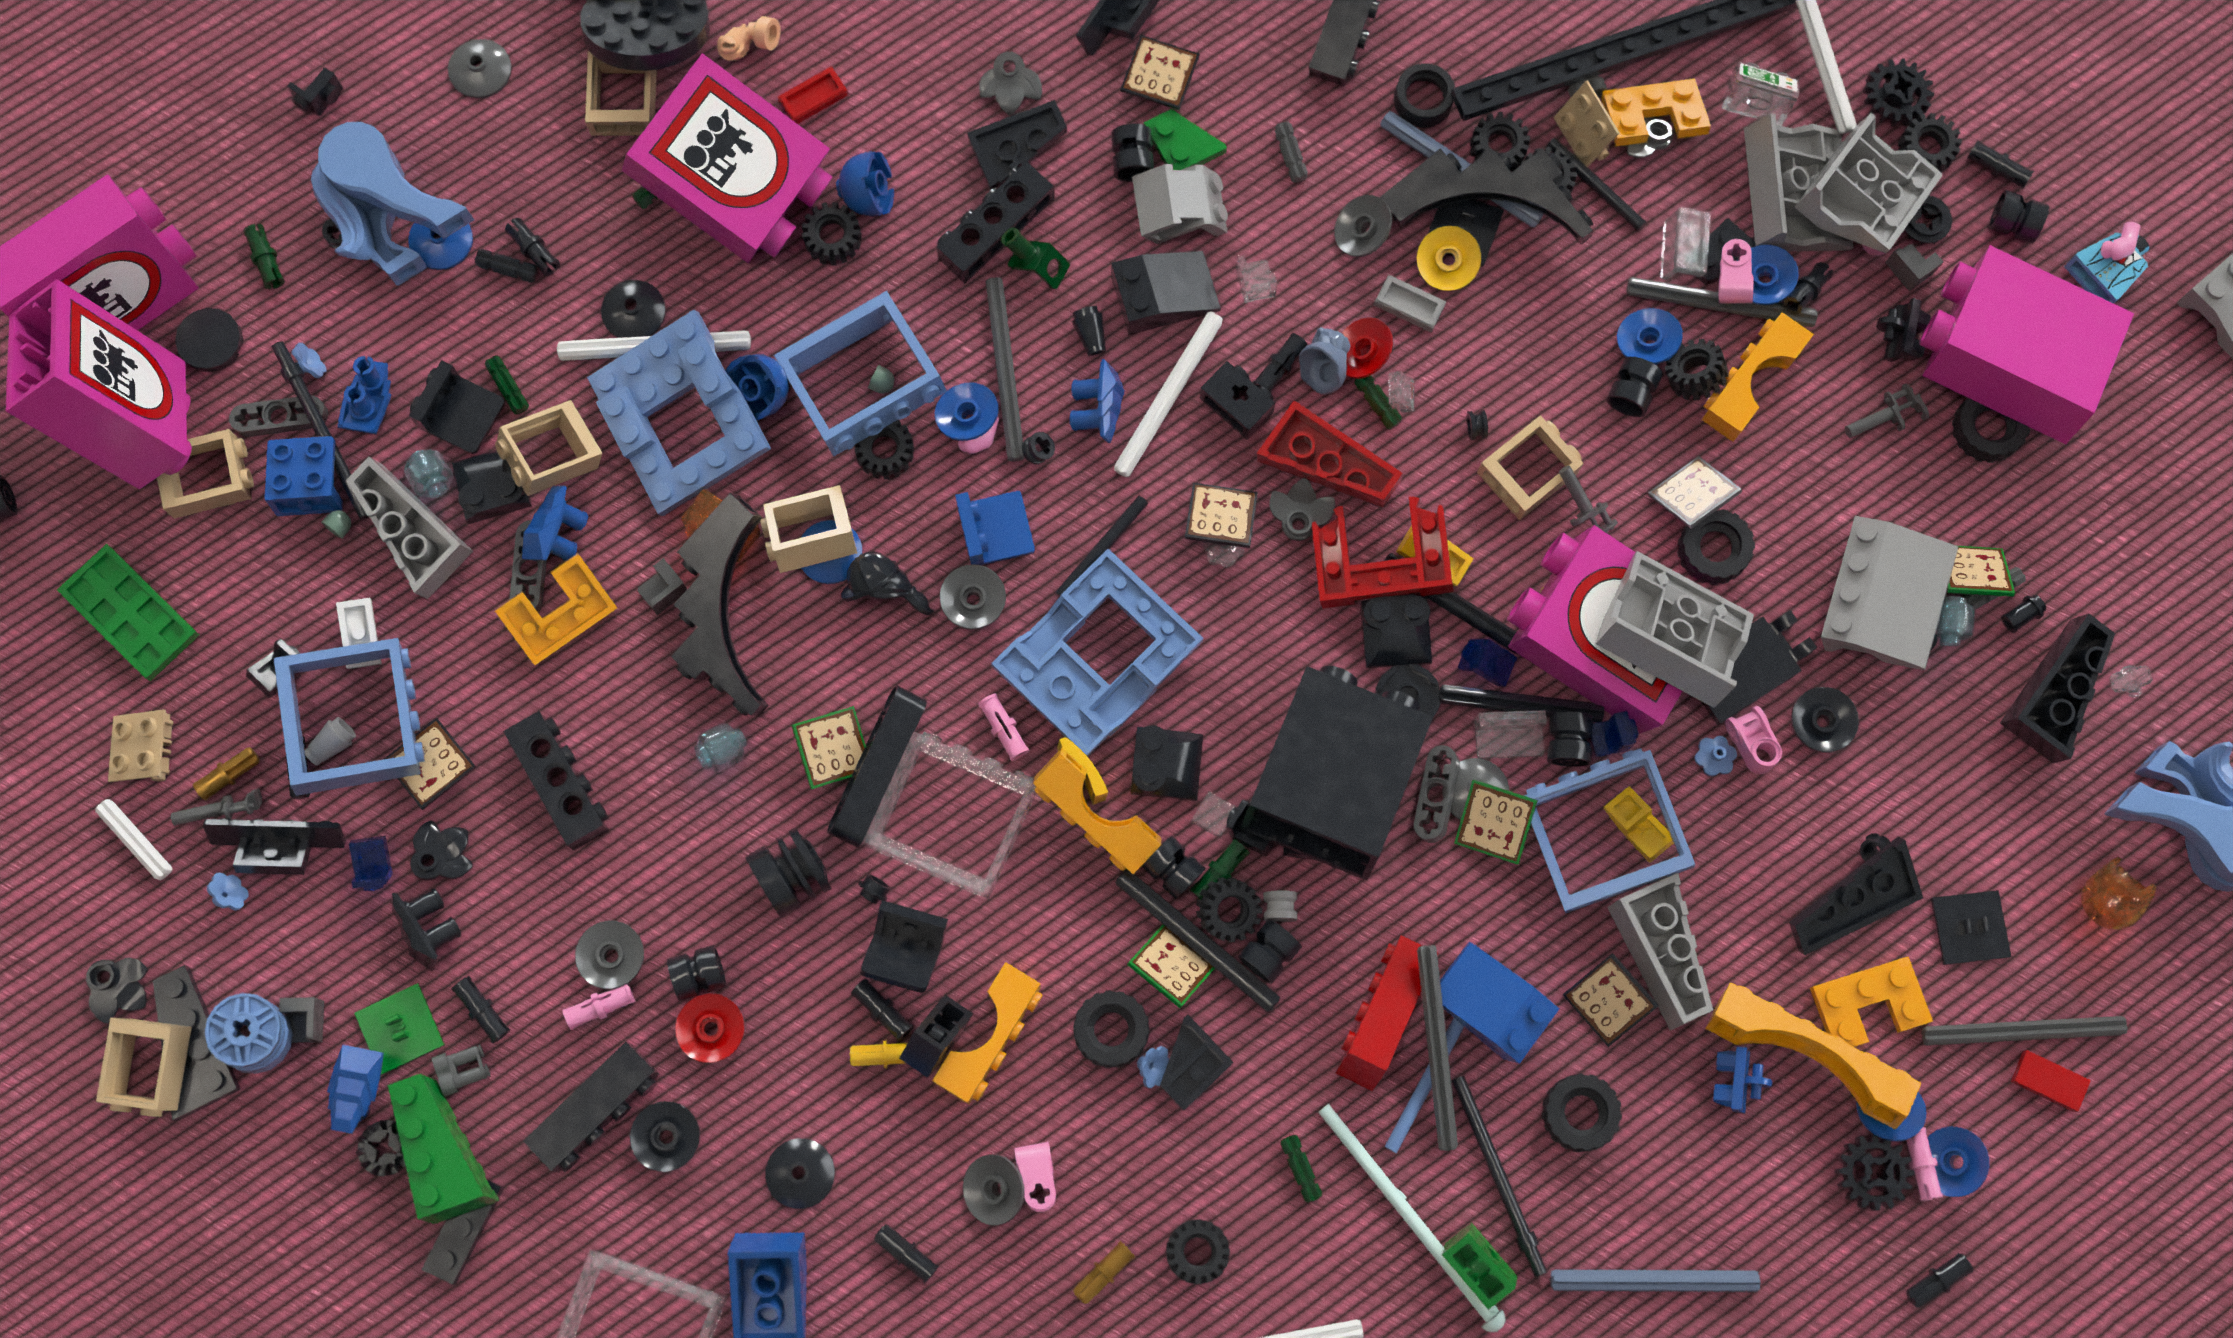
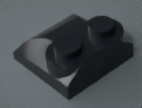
[452,450,532,524]
[1360,595,1432,668]
[1130,725,1203,801]

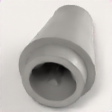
[304,717,356,766]

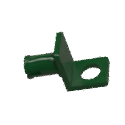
[1001,228,1070,289]

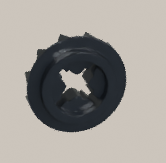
[1905,195,1952,245]
[355,1120,406,1176]

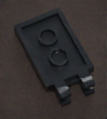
[1701,610,1817,725]

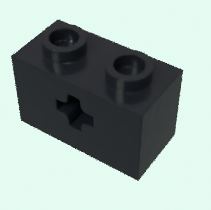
[1199,361,1275,440]
[899,994,973,1078]

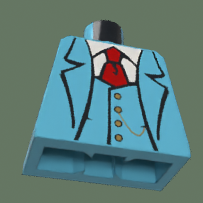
[2064,233,2149,304]

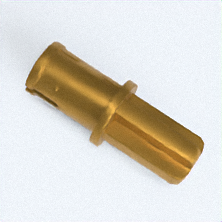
[192,747,260,801]
[1073,1241,1135,1304]

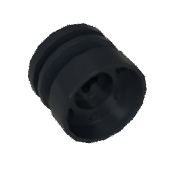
[745,827,832,919]

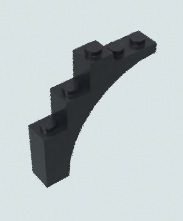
[1380,148,1594,245]
[671,493,769,716]

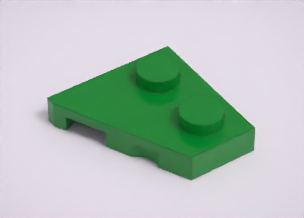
[1143,109,1227,170]

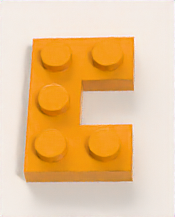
[1601,79,1711,147]
[495,553,617,665]
[1810,956,1933,1047]

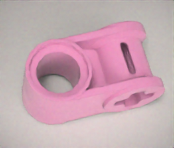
[1719,239,1753,304]
[1725,706,1782,774]
[1014,1142,1056,1212]

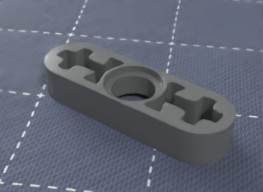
[229,395,328,437]
[510,520,547,612]
[1414,745,1460,843]

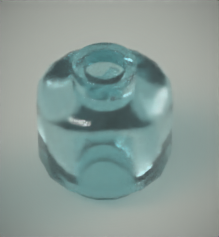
[404,449,454,498]
[1935,596,1975,646]
[694,723,747,773]

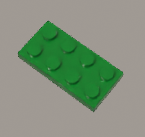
[57,544,200,682]

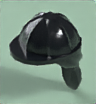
[841,551,934,615]

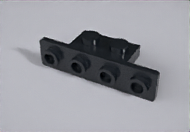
[1076,0,1160,56]
[203,818,346,875]

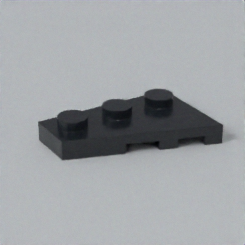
[967,100,1067,190]

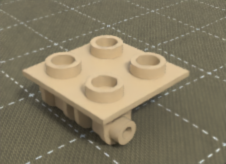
[1553,80,1620,167]
[108,710,173,782]

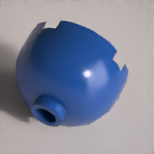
[836,151,894,216]
[725,354,790,420]

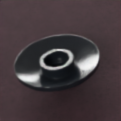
[601,280,666,338]
[1791,687,1859,753]
[630,1101,700,1172]
[765,1138,835,1209]

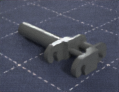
[1845,383,1929,438]
[1559,466,1618,534]
[171,788,262,826]

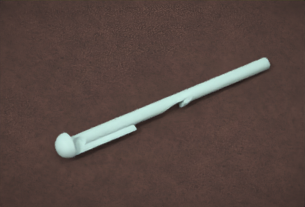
[1318,1104,1505,1332]

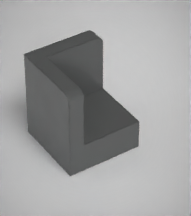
[1885,244,1943,292]
[638,558,687,615]
[279,997,325,1043]

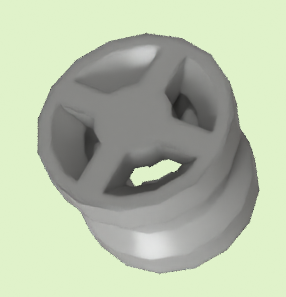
[1263,891,1297,922]

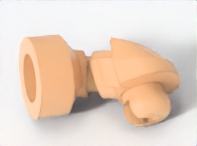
[717,16,780,61]

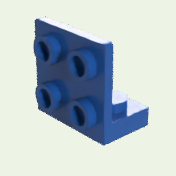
[265,436,343,516]
[955,491,1035,565]

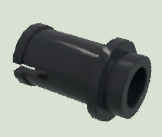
[2001,595,2047,633]

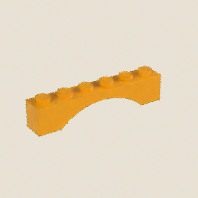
[1705,982,1921,1130]

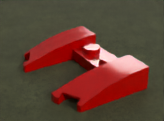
[1312,496,1454,609]

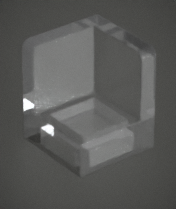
[1236,255,1277,303]

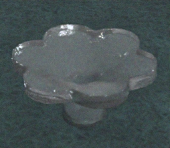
[1203,542,1244,568]
[2110,665,2153,697]

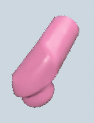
[2101,222,2140,260]
[958,417,999,454]

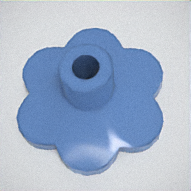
[292,343,327,379]
[1694,736,1737,776]
[206,873,249,910]
[1137,1046,1170,1088]

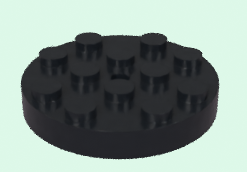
[580,0,710,71]

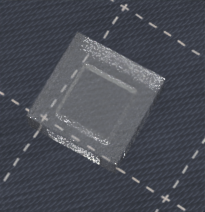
[1388,371,1414,413]
[1191,791,1235,839]

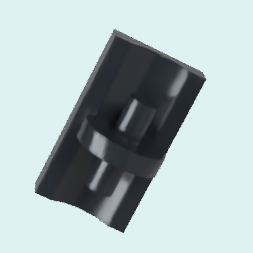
[1876,298,1931,362]

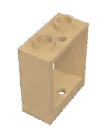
[585,52,657,136]
[495,400,602,496]
[1477,415,1584,520]
[157,429,254,519]
[760,485,857,573]
[96,1018,191,1117]

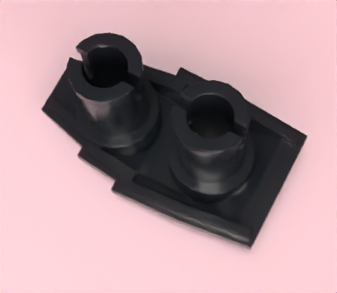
[391,889,461,971]

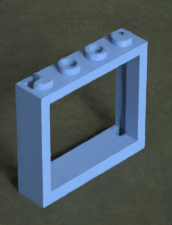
[774,291,947,457]
[274,638,425,796]
[1524,748,1695,914]

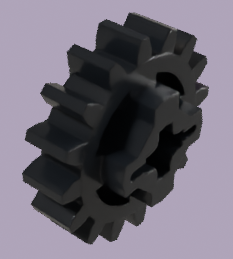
[1862,58,1934,127]
[1834,1134,1914,1211]

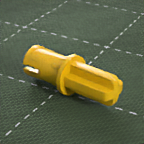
[850,1041,907,1068]

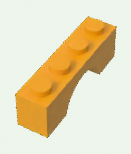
[1702,312,1814,442]
[1033,748,1161,874]
[932,962,1043,1105]

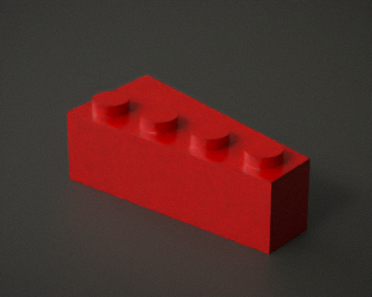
[1256,400,1403,507]
[1335,935,1438,1091]

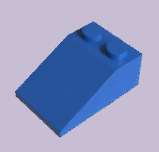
[1440,942,1559,1064]
[728,1232,807,1338]

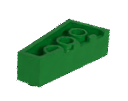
[388,1074,500,1224]

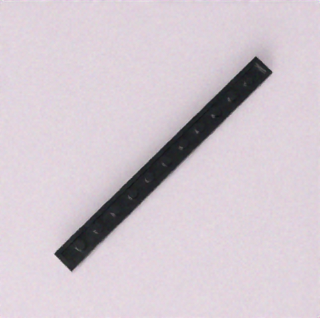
[1450,0,1797,121]

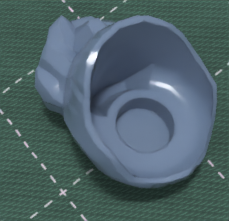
[1299,327,1351,395]

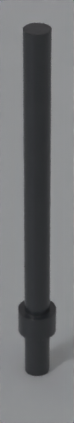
[271,341,369,520]
[1451,1075,1547,1277]

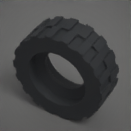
[1952,398,2030,463]
[1677,509,1755,585]
[1073,990,1149,1069]
[1541,1073,1622,1152]

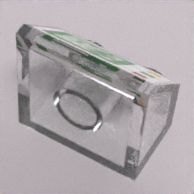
[1721,61,1799,126]

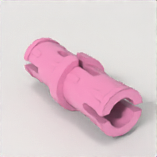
[978,693,1029,761]
[562,984,636,1030]
[1906,1127,1943,1201]

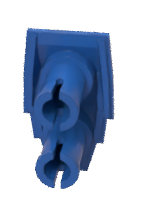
[337,356,392,434]
[1070,359,1125,443]
[522,486,588,561]
[327,1045,384,1134]

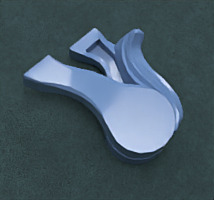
[311,122,474,285]
[2104,741,2233,892]

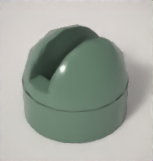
[868,365,895,394]
[321,510,351,539]

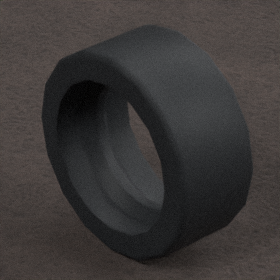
[1394,63,1455,128]

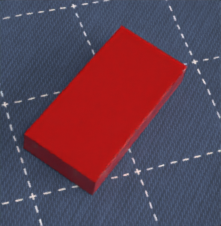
[778,66,849,124]
[2011,1050,2091,1112]

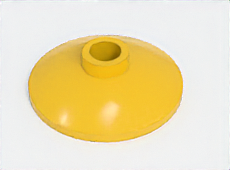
[1417,226,1481,291]

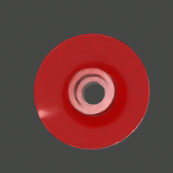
[1342,317,1393,379]
[675,993,745,1063]

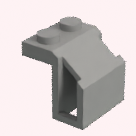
[1132,164,1228,244]

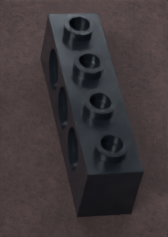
[936,161,1055,283]
[503,711,609,851]

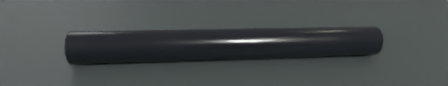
[1546,137,1647,231]
[1055,495,1148,597]

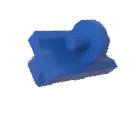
[1713,1046,1773,1114]

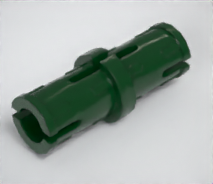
[243,224,285,290]
[1190,839,1250,900]

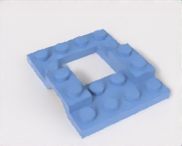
[587,310,771,516]
[991,549,1204,757]

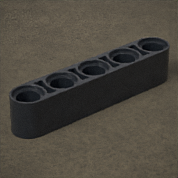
[827,685,927,848]

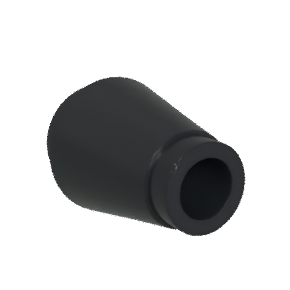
[1072,306,1106,356]

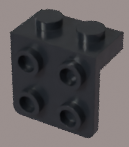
[409,360,505,454]
[860,900,948,993]

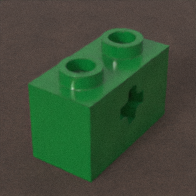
[1442,1222,1518,1310]

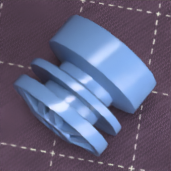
[205,993,293,1074]

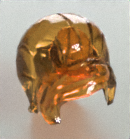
[2081,857,2156,930]

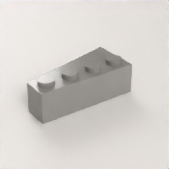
[346,457,473,599]
[1607,872,1713,1031]

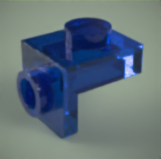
[1458,639,1517,687]
[1590,711,1638,757]
[349,836,393,891]

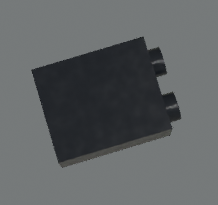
[1241,666,1433,881]

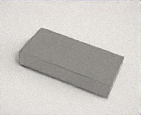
[1374,275,1446,333]

